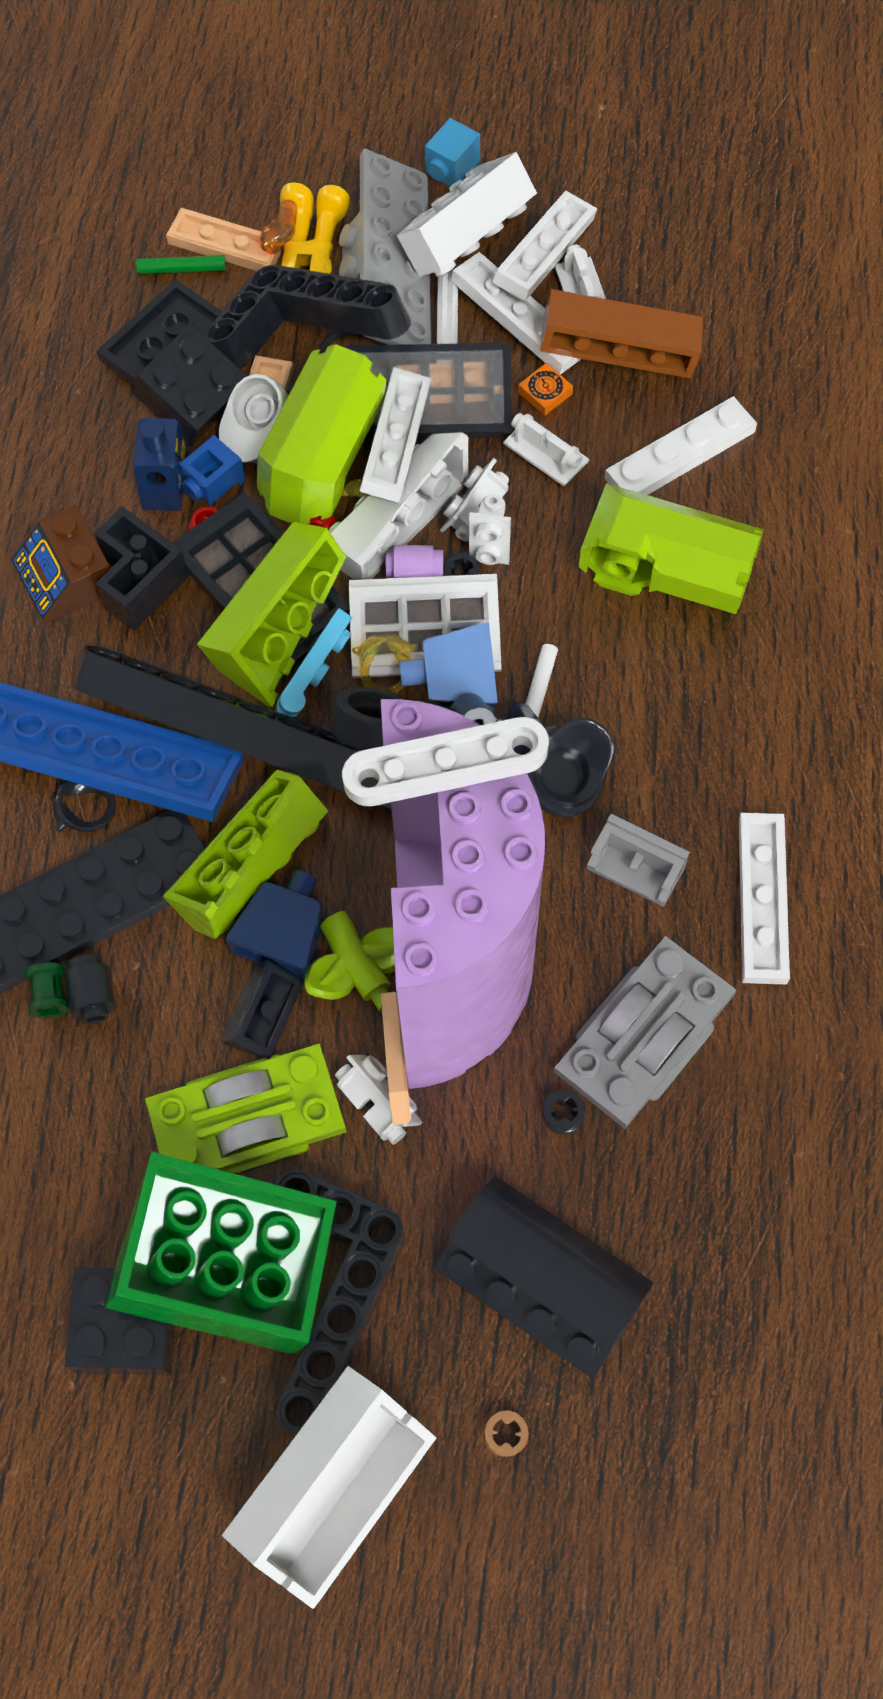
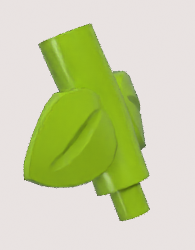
[305,911,395,1012]

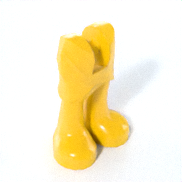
[280,182,350,274]

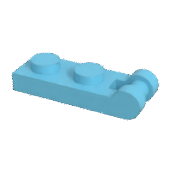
[275,608,352,718]

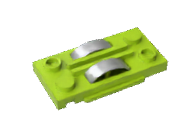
[145,1044,347,1174]

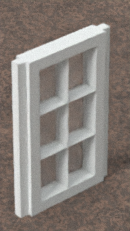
[349,574,501,678]

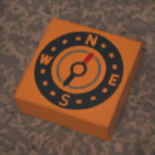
[518,363,573,416]

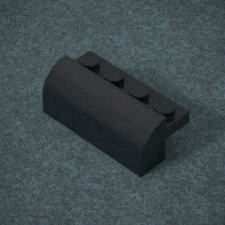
[434,1176,654,1379]

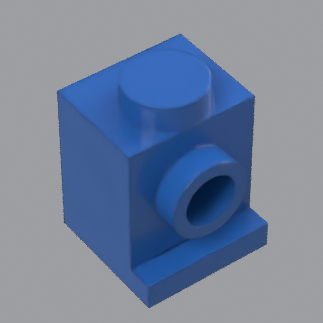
[179,435,246,505]

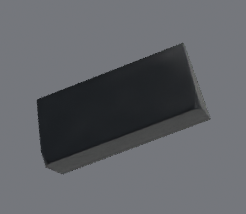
[221,960,304,1060]

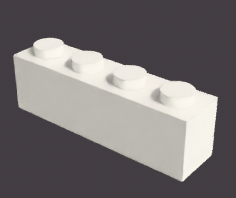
[397,152,537,277]
[329,432,468,580]

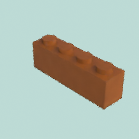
[540,289,703,379]

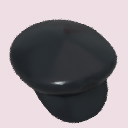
[525,718,614,818]

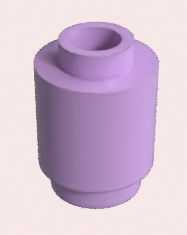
[386,545,444,578]

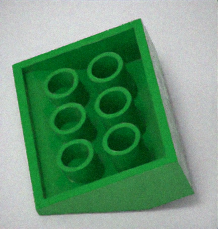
[105,1152,337,1354]

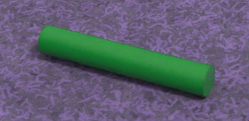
[136,255,226,274]

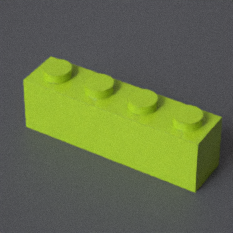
[197,521,346,707]
[163,770,328,940]

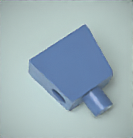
[399,622,498,705]

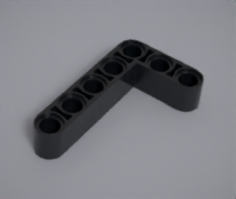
[205,265,411,369]
[276,1170,405,1436]

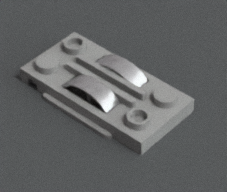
[554,936,736,1129]

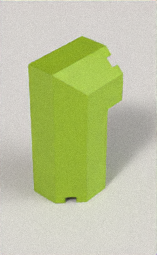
[257,344,387,524]
[579,483,764,614]

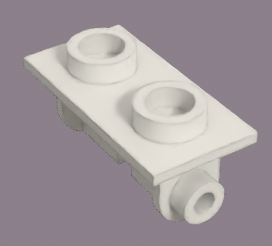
[554,245,606,299]
[503,413,589,487]
[440,458,509,542]
[469,494,511,565]
[335,1055,423,1145]

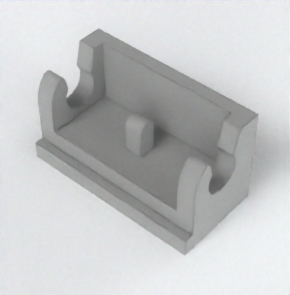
[587,814,690,907]

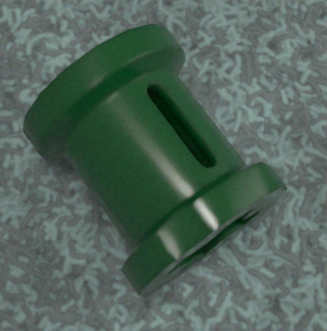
[25,962,69,1019]

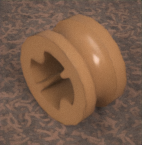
[483,1410,529,1457]

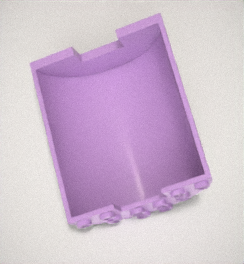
[381,699,545,1089]

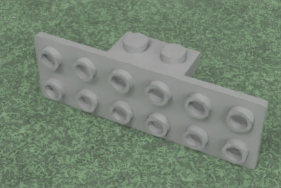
[339,149,431,345]

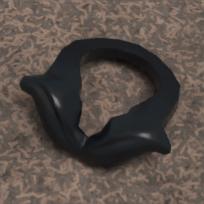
[53,780,117,832]

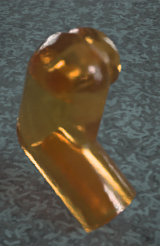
[260,199,298,254]

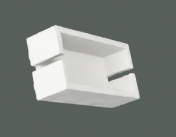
[222,1366,436,1609]

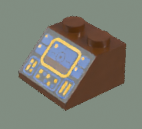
[11,504,110,625]

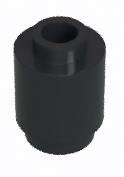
[64,954,116,1024]

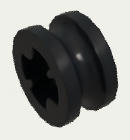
[444,553,480,576]
[543,1089,585,1135]

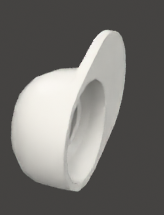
[219,374,289,462]

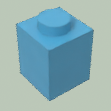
[425,118,480,186]

